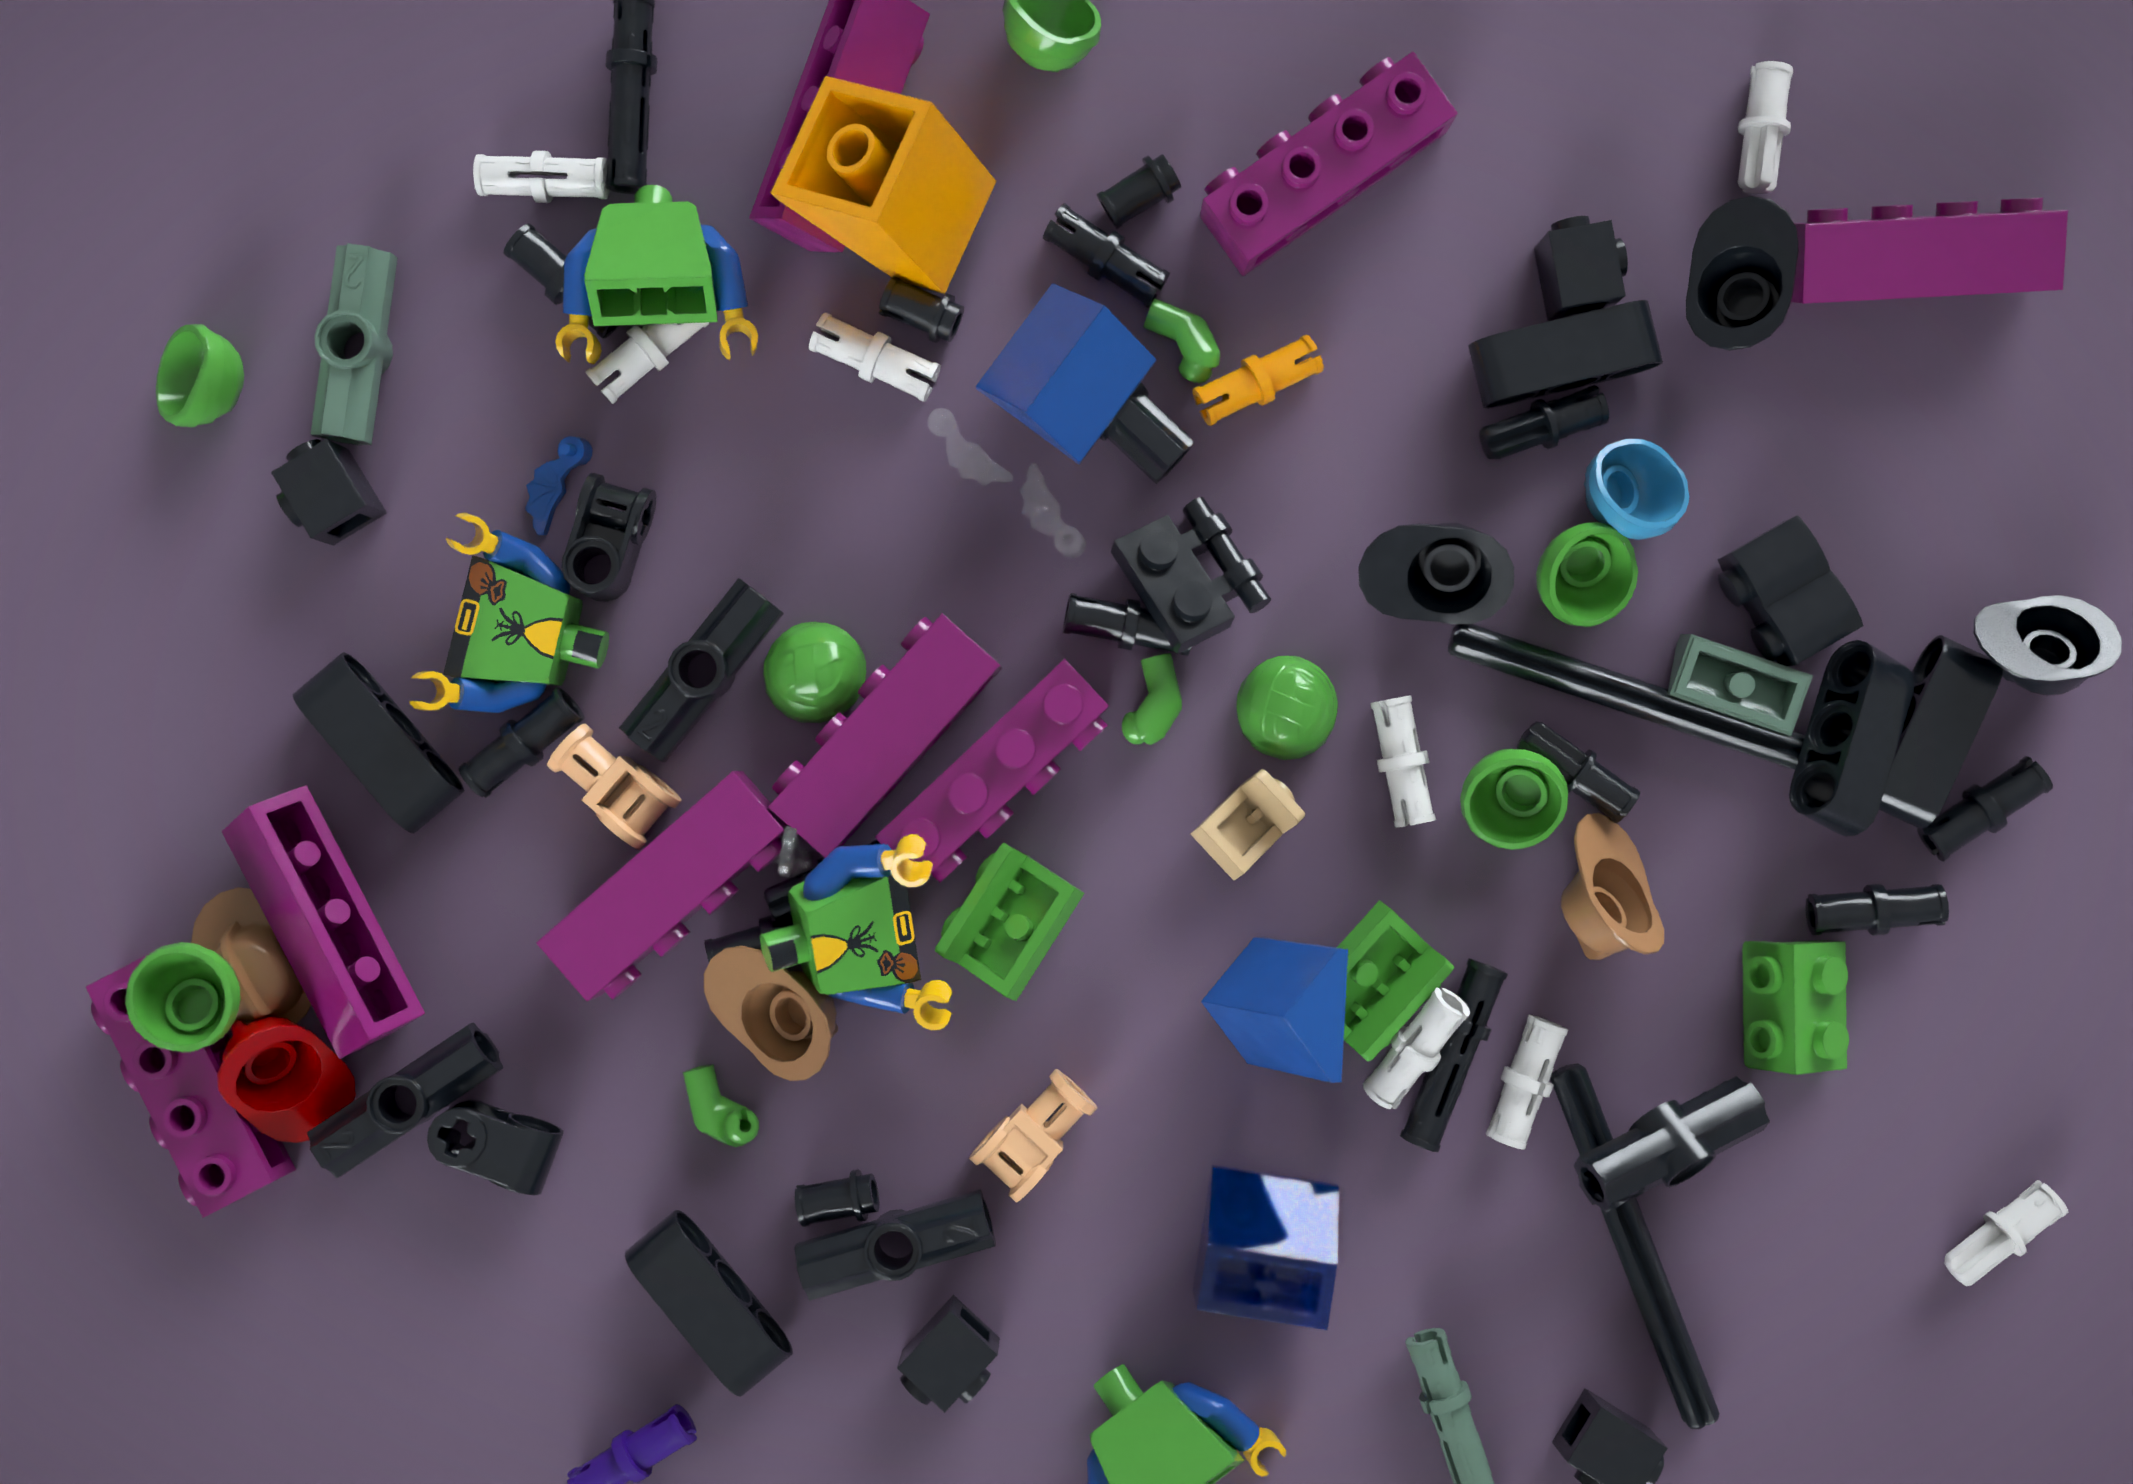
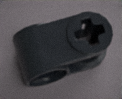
[561,473,656,602]
[427,1100,563,1195]

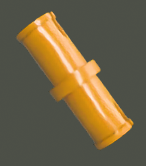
[1192,334,1324,426]

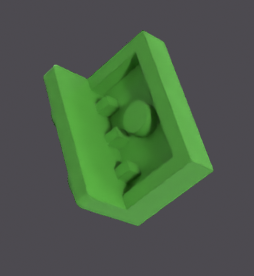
[935,843,1085,1001]
[1336,900,1454,1061]
[1742,940,1849,1075]

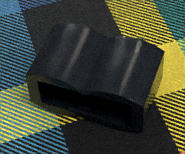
[1718,515,1864,667]

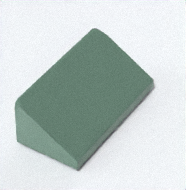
[1667,634,1813,736]

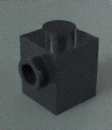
[1534,216,1628,321]
[271,439,387,546]
[897,1295,1000,1413]
[1552,1388,1668,1484]

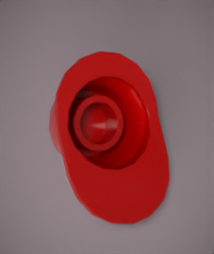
[217,1017,356,1143]

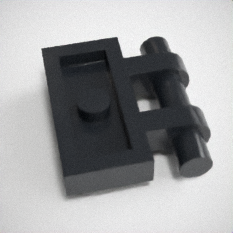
[1111,497,1271,654]

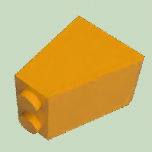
[771,76,996,294]

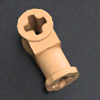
[547,723,682,850]
[969,1069,1097,1203]

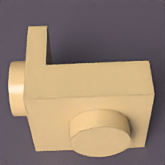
[1191,769,1305,880]

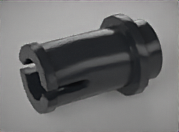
[1097,154,1181,229]
[879,276,964,343]
[794,1169,879,1227]

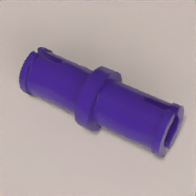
[567,1404,697,1484]

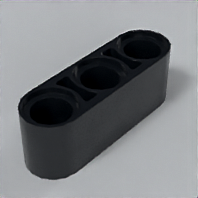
[1468,300,1663,408]
[1879,635,2003,829]
[1789,640,1915,837]
[293,652,465,834]
[625,1210,793,1397]

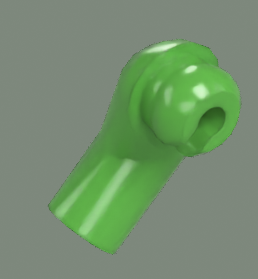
[1143,298,1220,383]
[1121,653,1182,745]
[682,1064,759,1147]

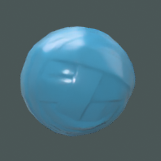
[1584,439,1689,540]

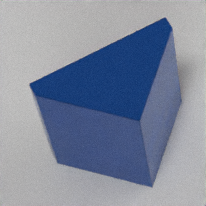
[975,283,1156,465]
[1201,937,1348,1083]

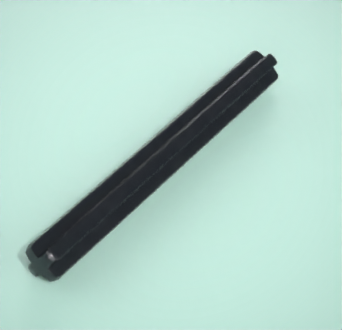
[1448,624,1805,769]
[1550,1063,1720,1429]

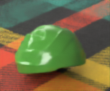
[1002,0,1101,72]
[156,324,244,427]
[1536,522,1638,627]
[763,622,866,723]
[1236,656,1338,760]
[1460,749,1568,850]
[125,942,240,1052]

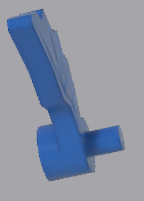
[525,436,593,535]

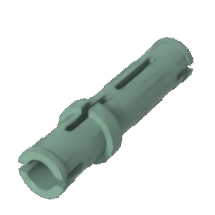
[1405,1328,1494,1484]

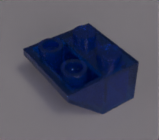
[1192,1165,1339,1330]

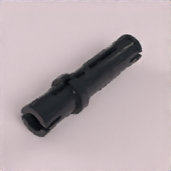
[605,0,657,194]
[1400,958,1508,1152]

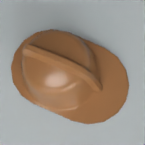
[1561,813,1664,960]
[191,887,311,1024]
[704,946,838,1081]

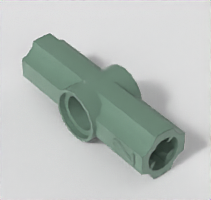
[311,243,398,446]

